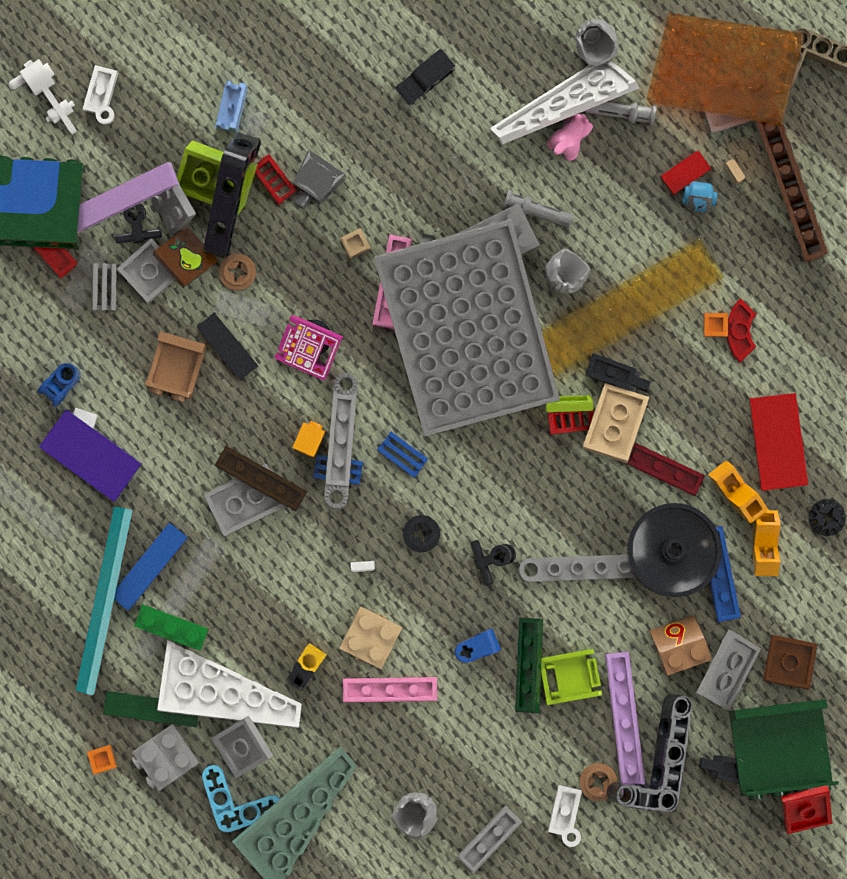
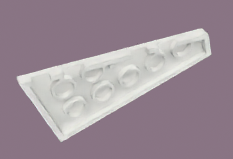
[490,59,639,144]
[157,640,302,728]

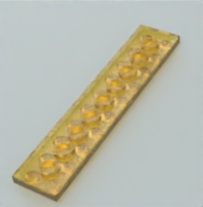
[542,238,724,377]

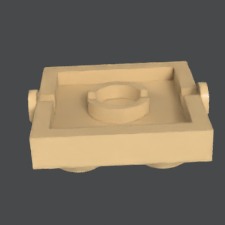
[339,606,402,669]

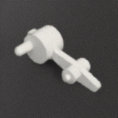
[9,59,77,135]

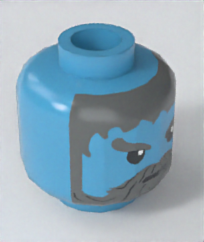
[683,181,718,213]

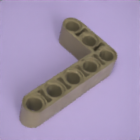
[770,28,847,95]

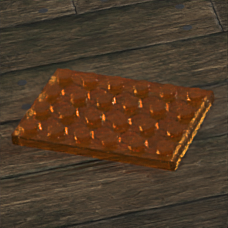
[646,13,804,125]

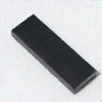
[197,312,259,381]

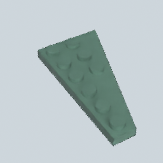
[232,747,356,879]

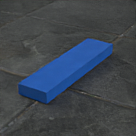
[114,523,188,611]
[709,526,741,622]

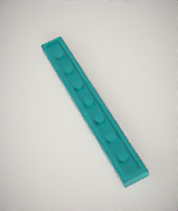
[76,507,132,695]

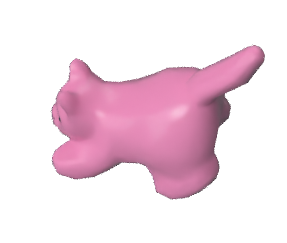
[547,113,593,161]

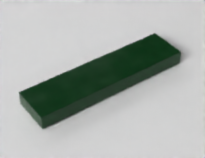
[515,618,543,713]
[103,691,198,727]

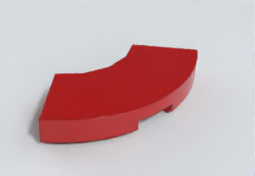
[726,298,757,363]

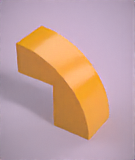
[708,461,769,524]
[753,510,781,576]

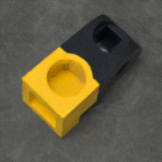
[286,643,327,691]

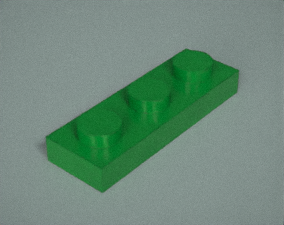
[134,604,209,651]

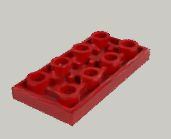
[749,393,808,491]

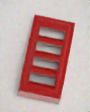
[254,154,297,205]
[547,410,594,435]

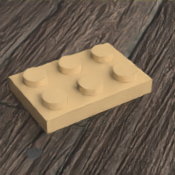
[583,383,649,463]

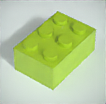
[177,140,257,214]

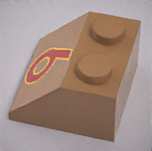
[649,615,712,676]

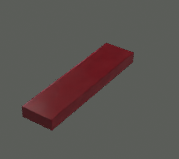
[620,442,705,497]

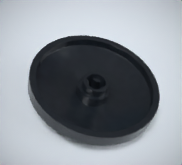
[627,503,722,598]

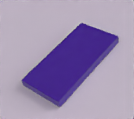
[39,409,142,502]

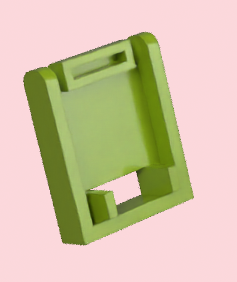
[541,649,602,705]

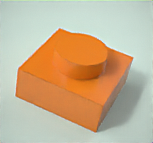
[703,313,728,337]
[87,744,117,775]

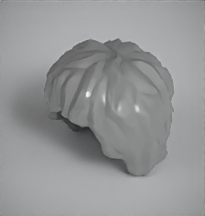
[576,18,618,66]
[545,248,591,294]
[391,792,438,840]

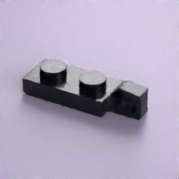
[585,353,651,392]
[698,755,739,784]

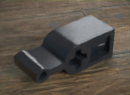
[395,48,455,106]

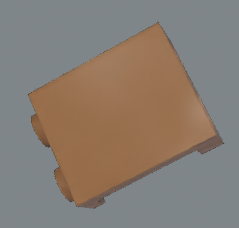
[144,331,207,402]

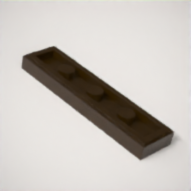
[214,446,308,512]

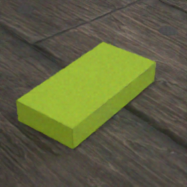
[545,395,593,412]

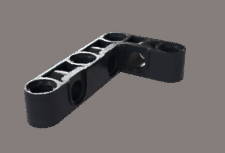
[203,132,261,259]
[606,694,692,812]

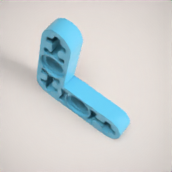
[202,765,281,832]

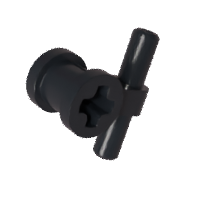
[115,203,162,244]
[470,540,516,586]

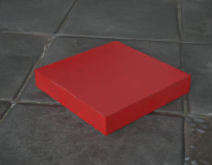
[781,785,832,834]

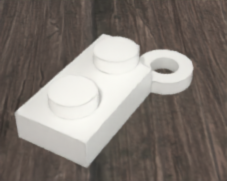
[83,65,118,125]
[548,785,582,847]

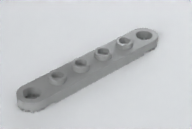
[324,373,357,510]
[519,555,636,582]

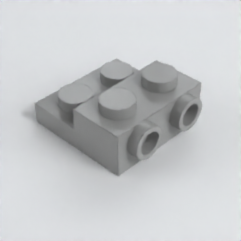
[132,724,200,791]

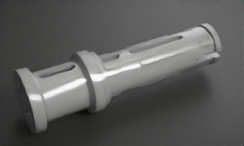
[586,102,657,126]
[502,190,573,228]

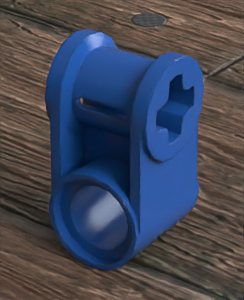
[37,363,81,407]
[455,628,501,663]

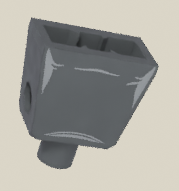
[293,150,346,210]

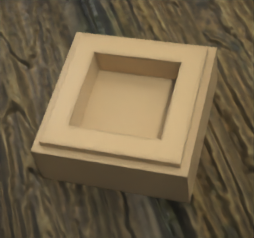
[723,159,745,186]
[340,228,371,259]

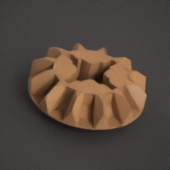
[219,254,256,291]
[579,763,617,801]

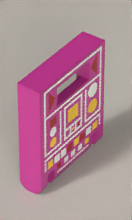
[274,315,343,380]

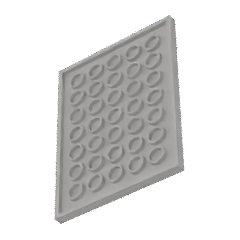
[374,219,560,436]

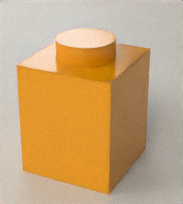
[292,421,326,459]

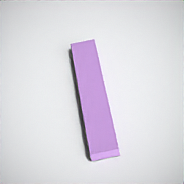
[78,162,179,233]
[605,652,645,795]

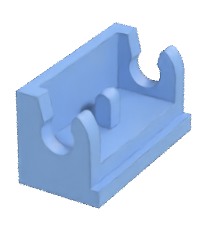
[215,81,248,133]

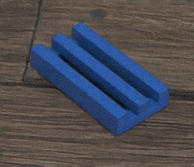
[377,432,428,478]
[313,455,363,485]

